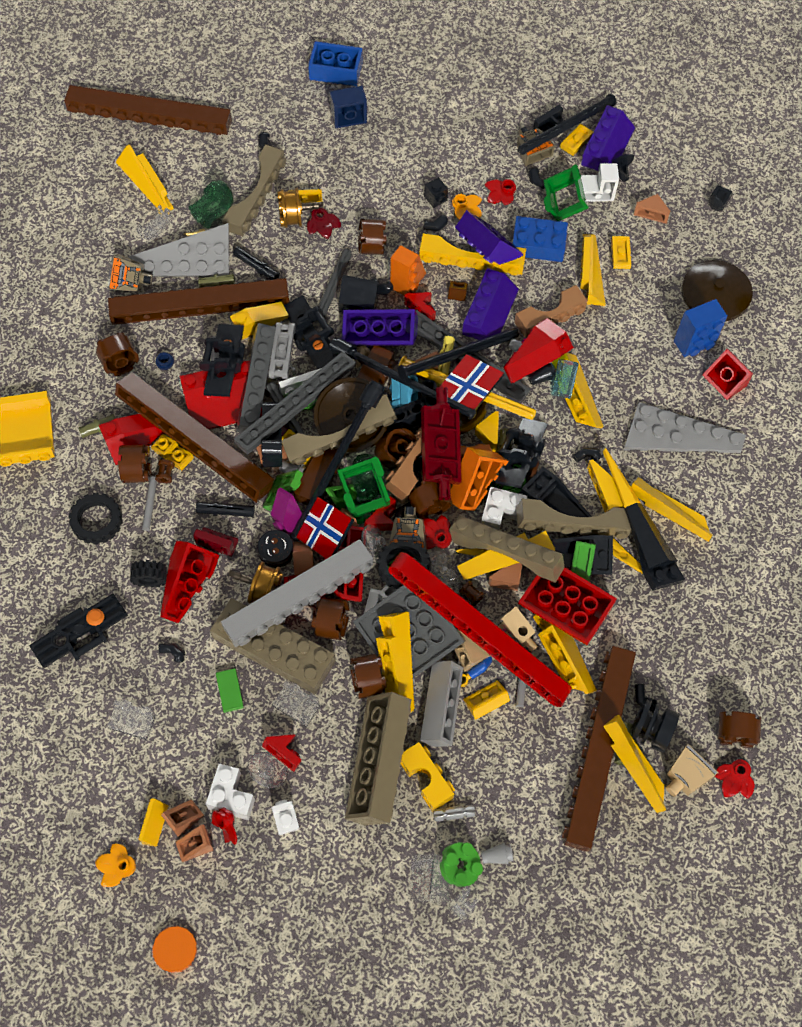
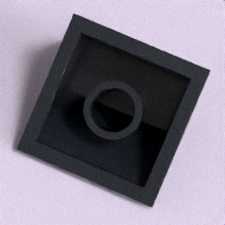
[339,275,378,313]

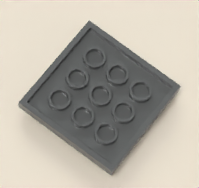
[353,585,466,678]

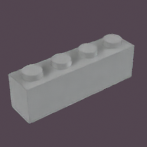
[420,661,463,747]

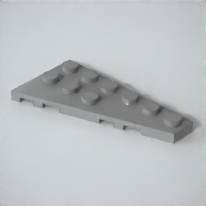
[128,223,230,277]
[624,402,746,453]

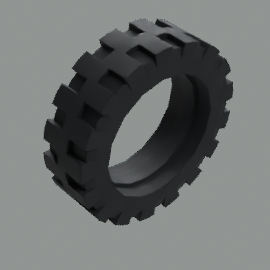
[69,493,123,545]
[377,540,431,589]

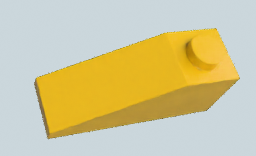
[230,302,289,340]
[587,459,624,512]

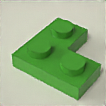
[263,470,303,511]

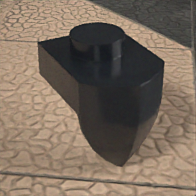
[612,154,634,182]
[708,185,733,211]

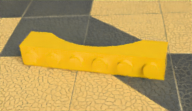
[419,233,526,275]

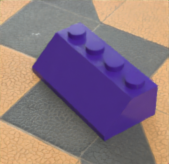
[581,105,635,171]
[455,210,523,265]
[462,268,519,346]
[342,309,418,346]

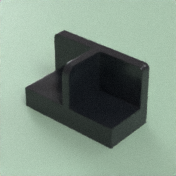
[533,104,564,132]

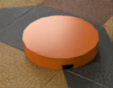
[152,926,197,973]

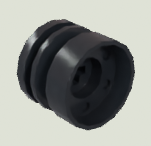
[631,699,680,753]

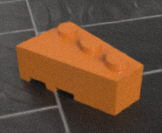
[390,245,426,295]
[451,447,509,511]

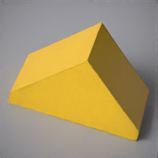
[475,411,499,452]

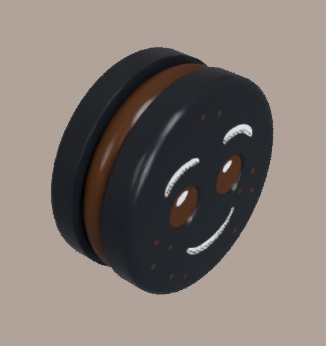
[257,530,293,568]

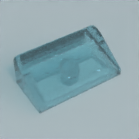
[551,360,579,399]

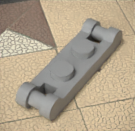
[269,322,295,379]

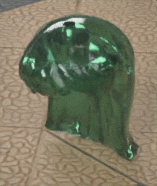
[188,180,233,229]
[350,453,391,504]

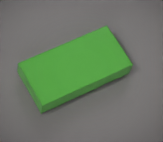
[571,541,596,582]
[216,668,244,713]

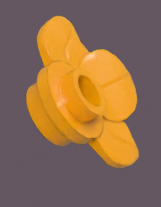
[452,194,482,220]
[95,844,136,887]

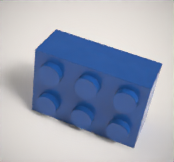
[308,41,363,86]
[512,216,568,262]
[674,299,727,357]

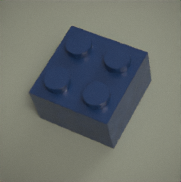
[330,86,367,129]

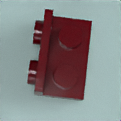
[193,527,239,557]

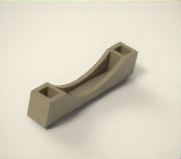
[222,144,286,236]
[281,394,397,465]
[516,498,632,539]
[449,515,565,583]

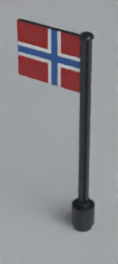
[329,338,504,420]
[290,380,385,559]

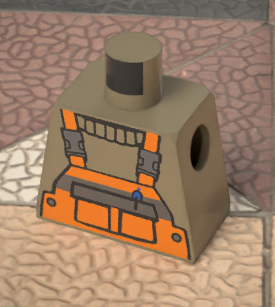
[517,127,555,166]
[109,254,153,291]
[388,507,427,549]

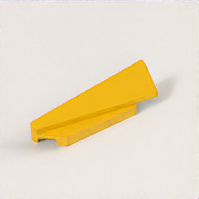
[116,144,174,214]
[580,234,606,306]
[552,353,604,429]
[631,477,713,542]
[457,531,555,580]
[376,612,414,712]
[533,615,597,694]
[603,715,667,813]

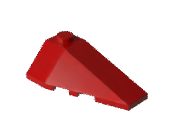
[503,318,574,383]
[98,414,165,465]
[160,541,220,623]

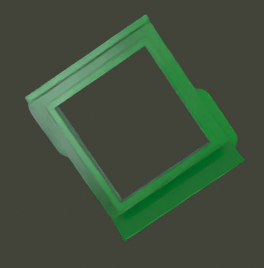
[544,165,589,221]
[337,457,390,517]

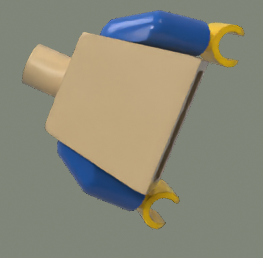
[454,629,492,687]

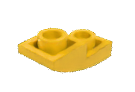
[151,434,194,471]

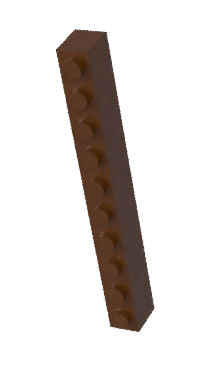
[64,85,232,135]
[108,278,289,325]
[293,345,396,506]
[115,372,274,503]
[562,646,636,852]

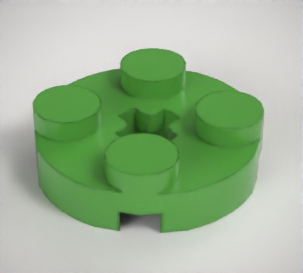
[440,842,483,887]

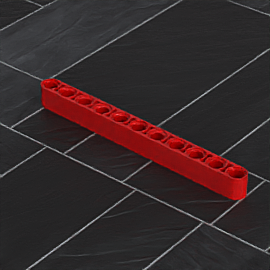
[388,552,572,707]

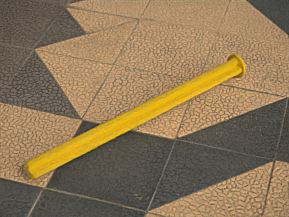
[399,356,536,420]

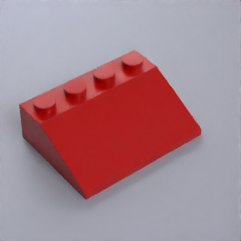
[180,360,263,429]
[518,568,617,645]

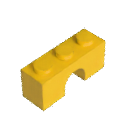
[401,742,455,812]

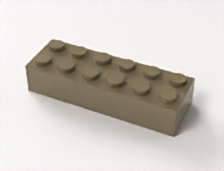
[210,598,336,695]
[345,692,411,826]

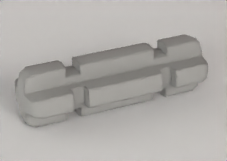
[433,805,475,822]

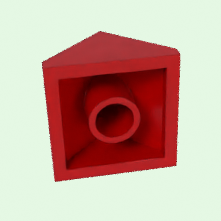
[702,348,753,400]

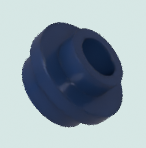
[155,352,174,370]

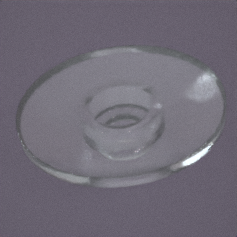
[361,525,386,563]
[248,752,288,788]

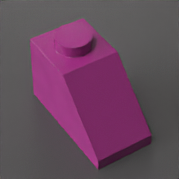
[270,487,302,535]

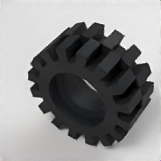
[130,560,167,587]

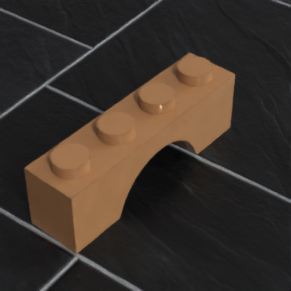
[514,285,588,338]
[385,428,422,500]

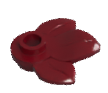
[307,207,341,239]

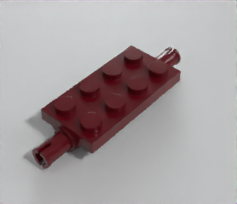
[421,387,462,501]

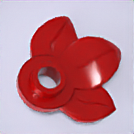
[485,179,516,206]
[423,515,452,549]
[714,759,755,799]
[212,807,237,845]

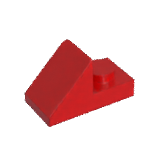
[404,292,436,321]
[365,496,396,532]
[262,734,302,772]

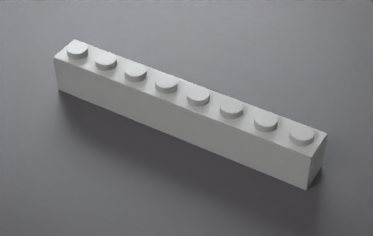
[221,539,373,648]

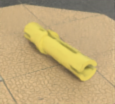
[435,336,455,387]

